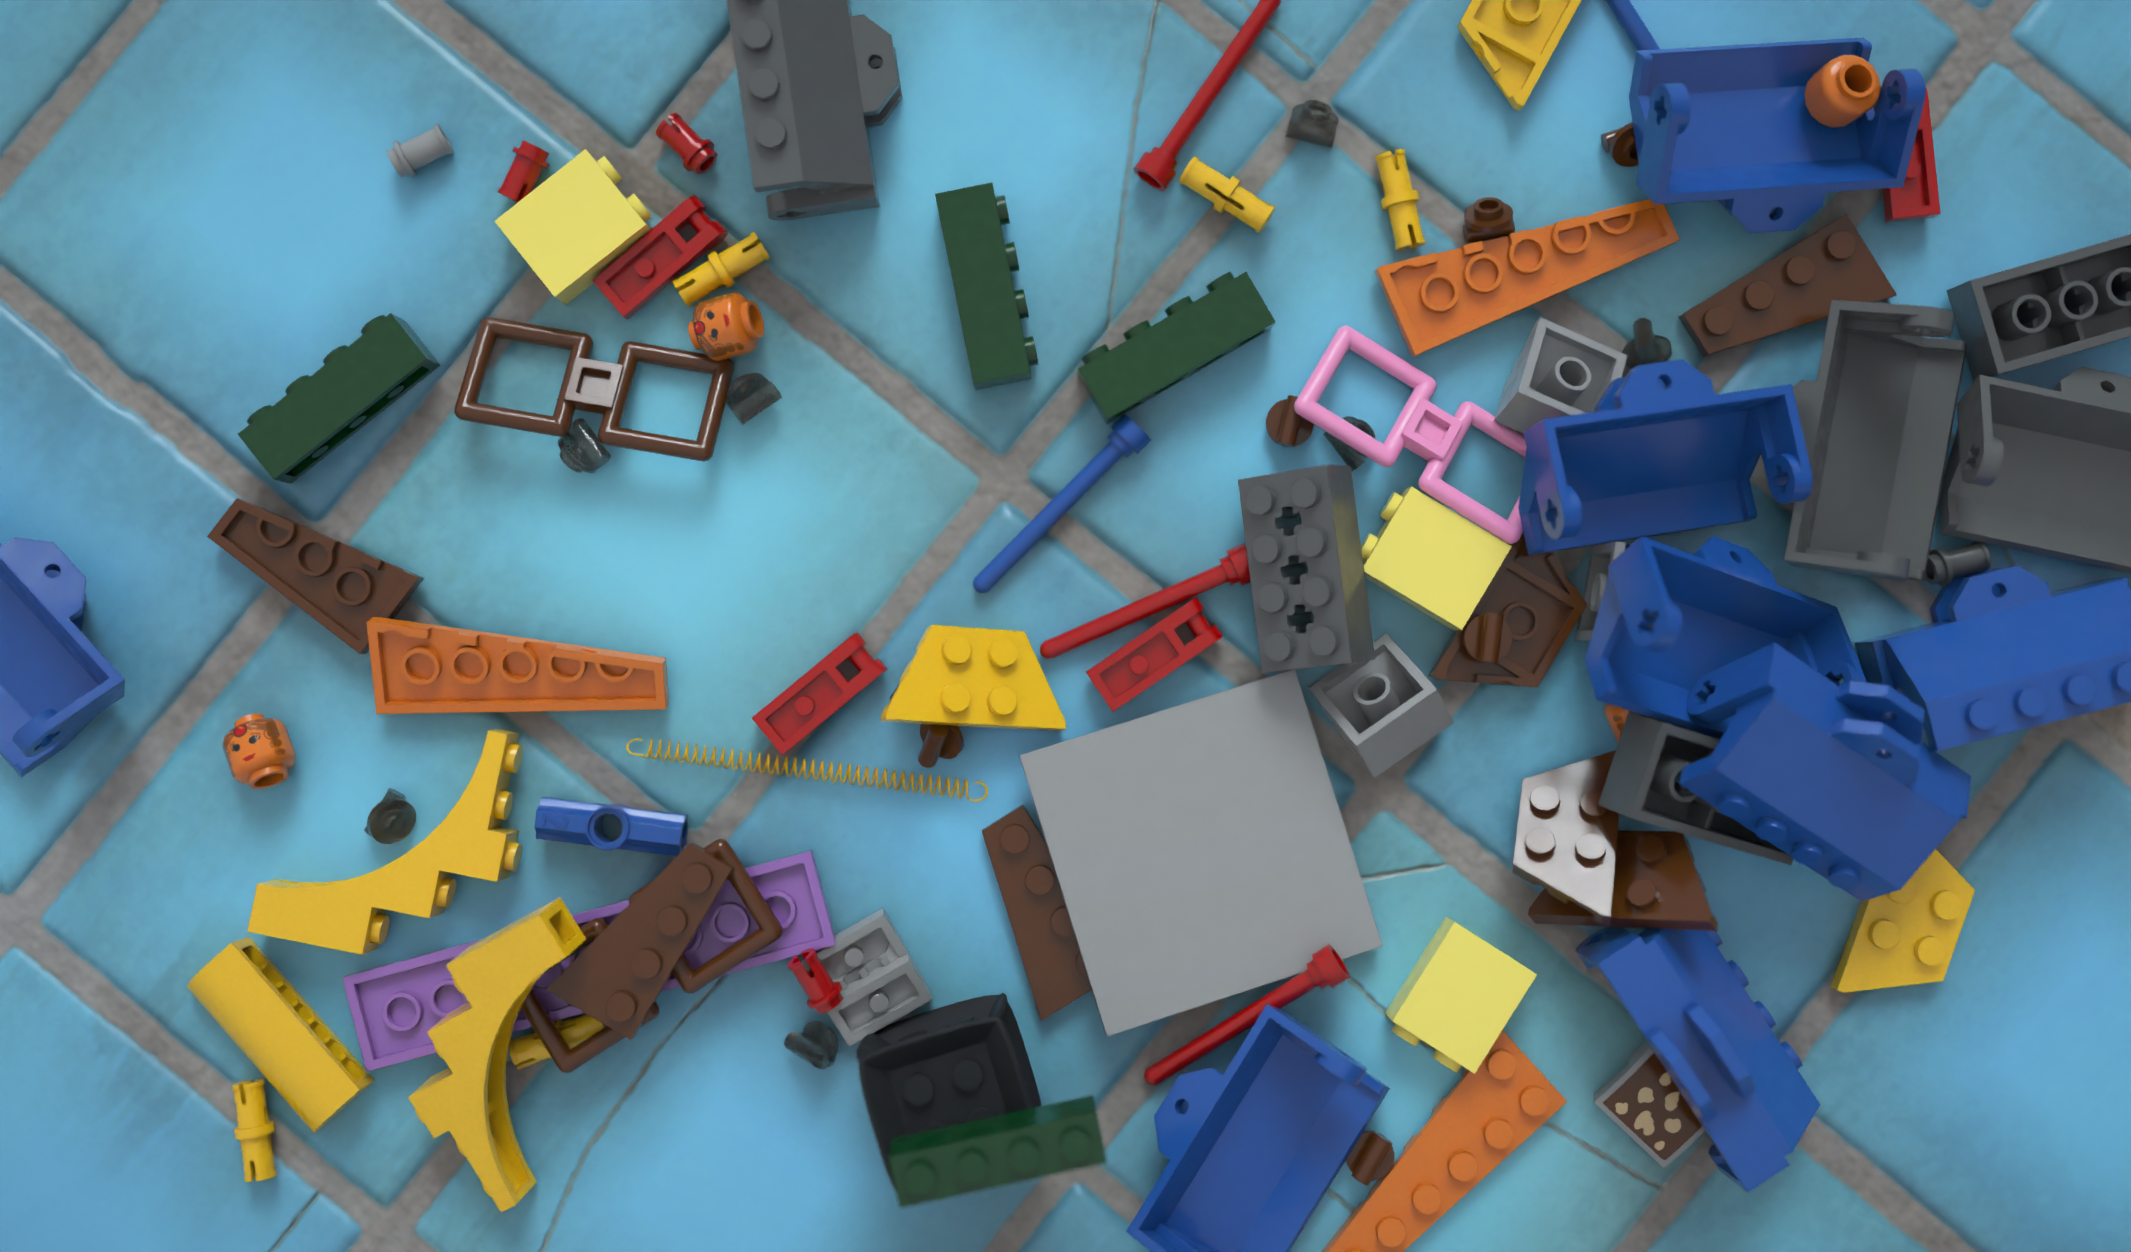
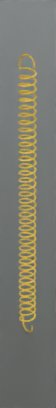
[626,738,988,802]

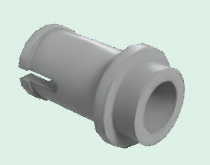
[387,124,454,177]

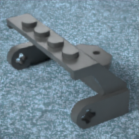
[727,0,903,220]
[1784,300,1967,581]
[1939,367,2131,573]

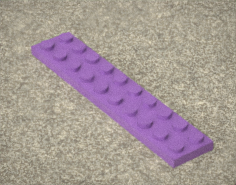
[342,850,836,1071]

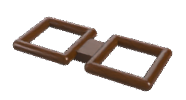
[454,317,734,462]
[521,839,783,1073]

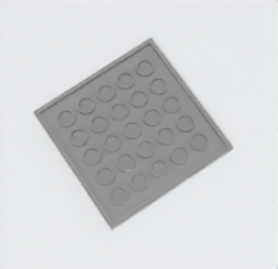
[1019,670,1383,1037]

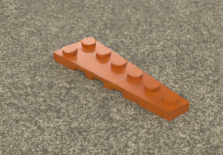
[1374,199,1680,358]
[366,617,669,714]
[1322,1030,1567,1252]

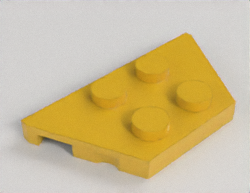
[1457,0,1581,111]
[881,625,1066,731]
[1831,849,1975,993]

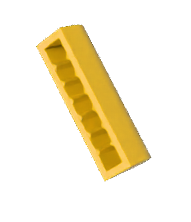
[187,937,375,1133]

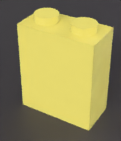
[494,149,652,305]
[1361,486,1512,631]
[1385,916,1537,1074]

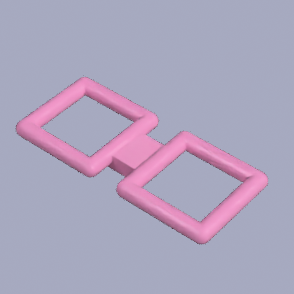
[1294,326,1526,544]

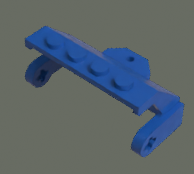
[1629,37,1925,234]
[1518,359,1813,556]
[1585,536,1866,739]
[0,537,125,778]
[1855,565,2131,751]
[1679,643,1971,902]
[1576,927,1820,1192]
[1126,1004,1390,1252]

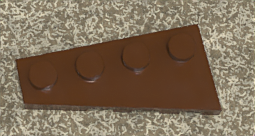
[1678,214,1897,357]
[207,498,424,654]
[982,805,1091,1021]
[546,842,735,1040]

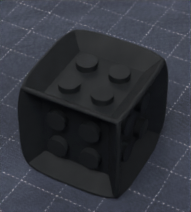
[856,993,1041,1191]

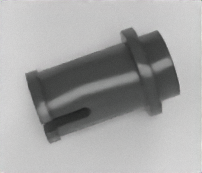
[1925,541,1991,586]

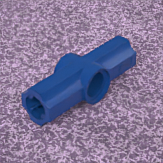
[534,796,689,856]

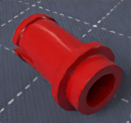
[656,113,718,174]
[497,140,550,203]
[787,948,843,1014]

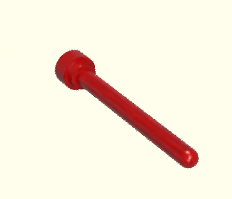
[1133,0,1281,191]
[1040,544,1251,659]
[1144,944,1350,1086]

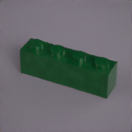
[935,182,1039,390]
[1078,272,1275,425]
[238,313,441,484]
[889,1095,1107,1208]

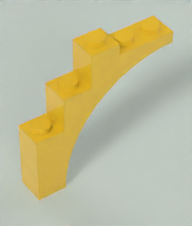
[247,729,523,955]
[408,897,586,1212]

